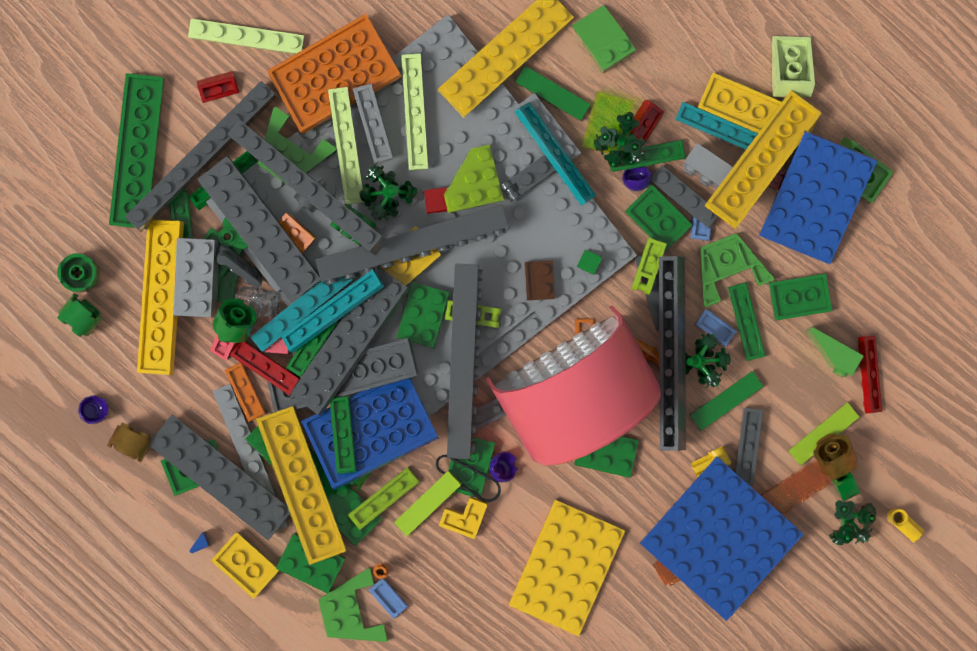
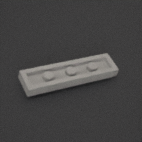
[353,83,393,163]

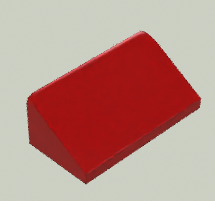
[197,71,239,103]
[630,100,664,142]
[424,187,449,214]

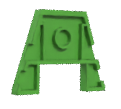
[258,107,337,185]
[700,233,775,308]
[318,568,388,642]

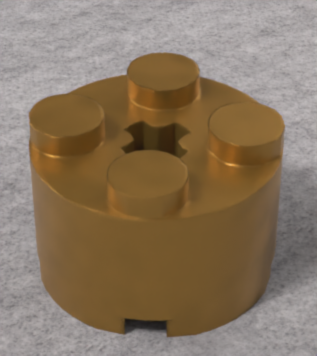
[107,422,151,463]
[813,433,858,480]

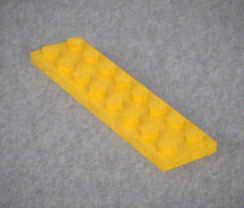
[438,0,574,118]
[704,90,821,229]
[137,220,184,375]
[256,406,346,565]

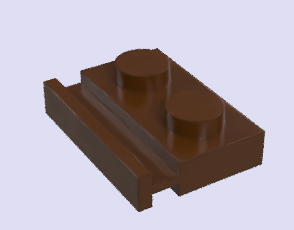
[525,260,555,301]

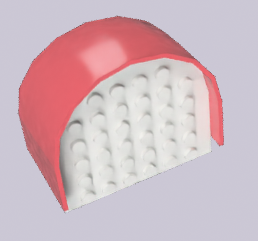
[486,305,661,466]

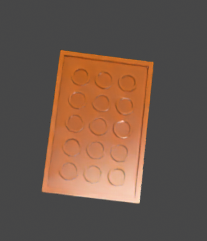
[267,13,402,134]

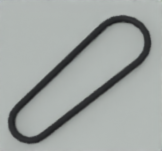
[436,455,501,502]

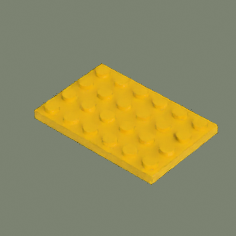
[508,500,625,636]

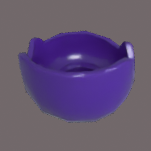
[622,166,651,191]
[78,395,109,425]
[489,451,518,483]

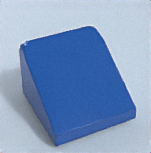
[189,532,210,553]

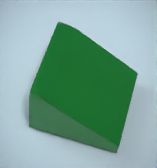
[577,250,603,275]

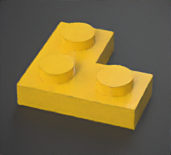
[439,496,488,539]

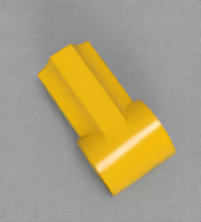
[690,446,732,477]
[887,508,924,543]

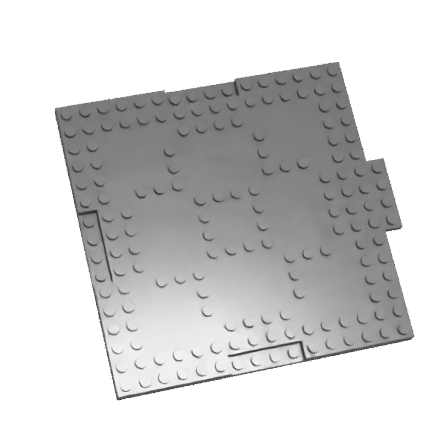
[206,14,637,417]

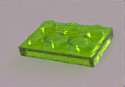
[581,91,634,154]

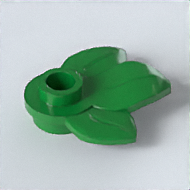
[218,217,248,250]

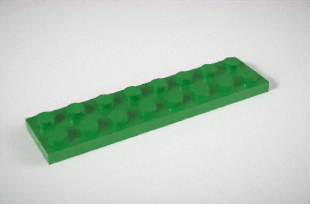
[109,73,165,229]
[245,412,382,546]

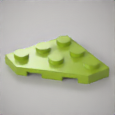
[444,144,504,213]

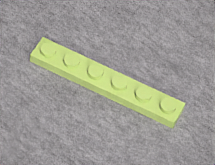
[188,19,305,54]
[402,54,428,171]
[328,87,364,204]

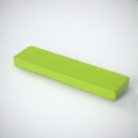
[788,402,859,466]
[348,467,419,530]
[394,470,462,536]

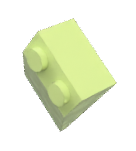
[772,36,815,97]

